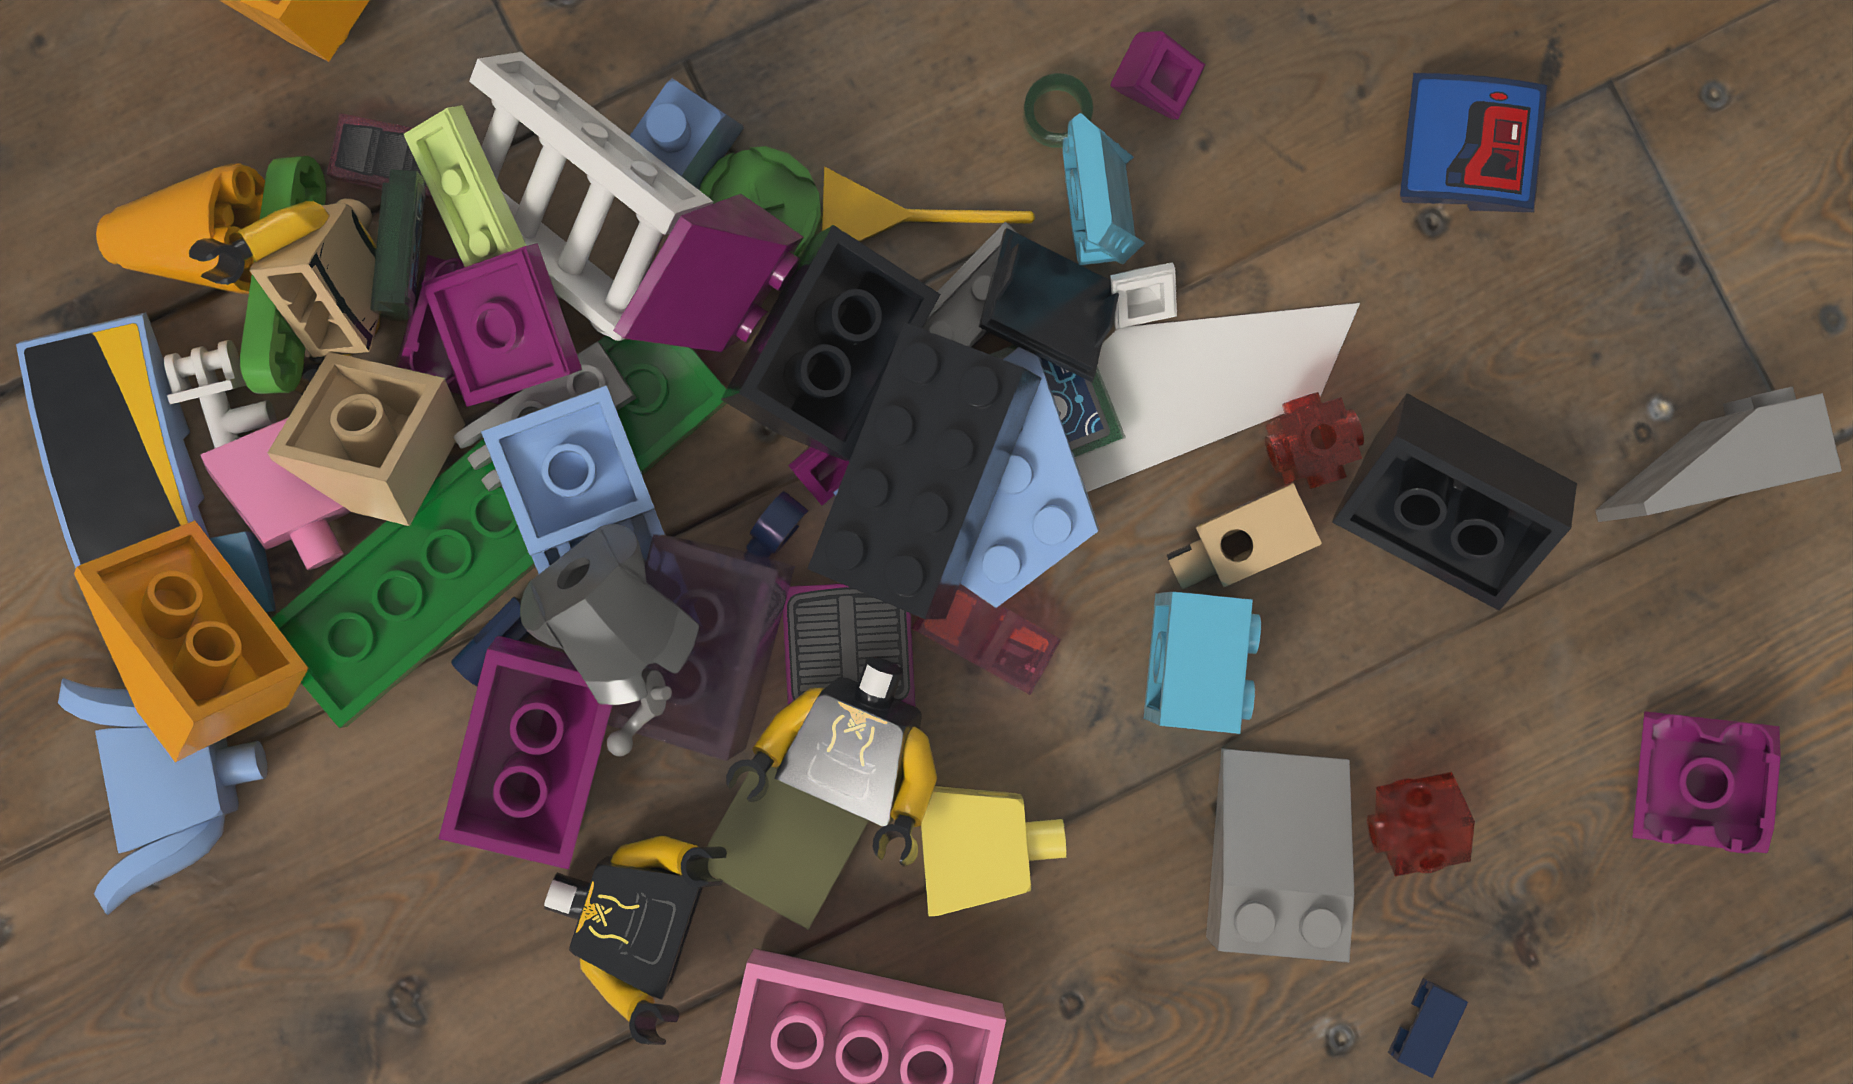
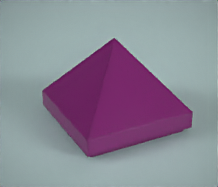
[788,446,849,506]

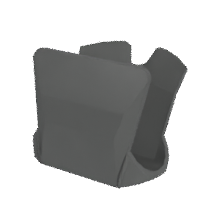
[520,524,700,705]

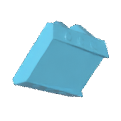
[1063,113,1145,265]

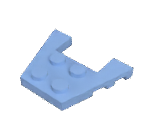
[833,347,1099,608]

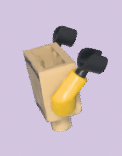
[189,198,390,395]

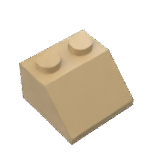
[267,352,465,526]

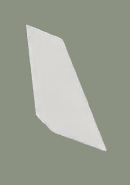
[1071,303,1360,492]

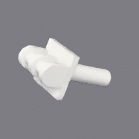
[164,340,276,448]

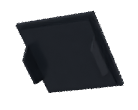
[979,228,1119,382]

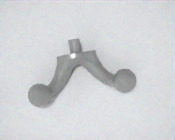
[607,666,672,756]

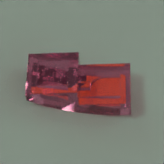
[911,583,1061,695]

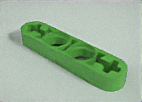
[240,156,326,394]

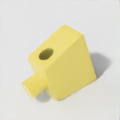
[921,786,1066,916]

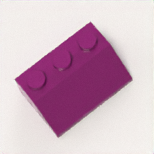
[438,635,612,870]

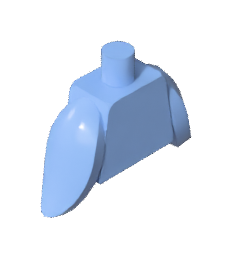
[58,678,267,915]

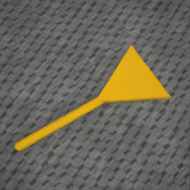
[822,166,1035,242]

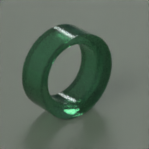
[1023,73,1093,148]

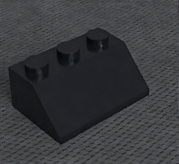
[721,225,941,461]
[1332,393,1577,611]

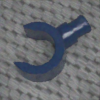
[738,491,809,574]

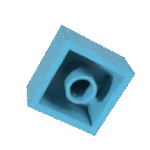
[1144,592,1261,734]

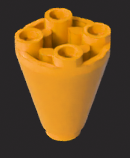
[96,163,265,294]

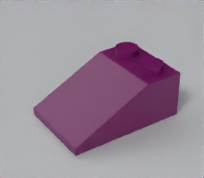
[613,194,804,352]

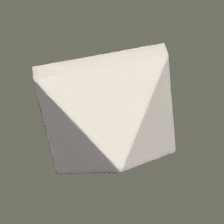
[1110,262,1177,329]

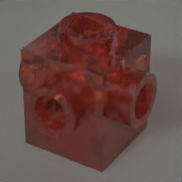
[1265,392,1364,489]
[1367,772,1475,877]

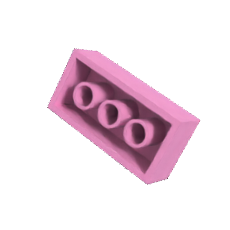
[720,948,1006,1084]

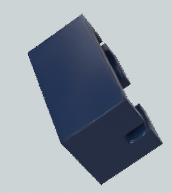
[1388,978,1468,1078]

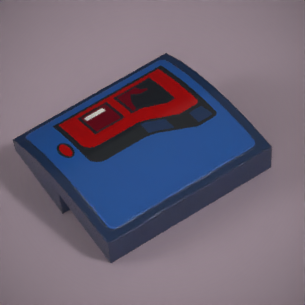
[1400,73,1548,213]

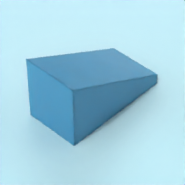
[209,531,276,612]

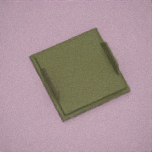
[707,767,869,930]

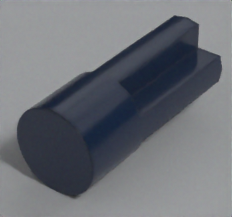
[451,597,530,687]

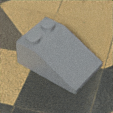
[1595,387,1842,522]
[1206,748,1354,963]

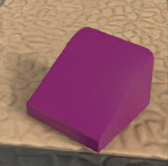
[1110,31,1205,120]

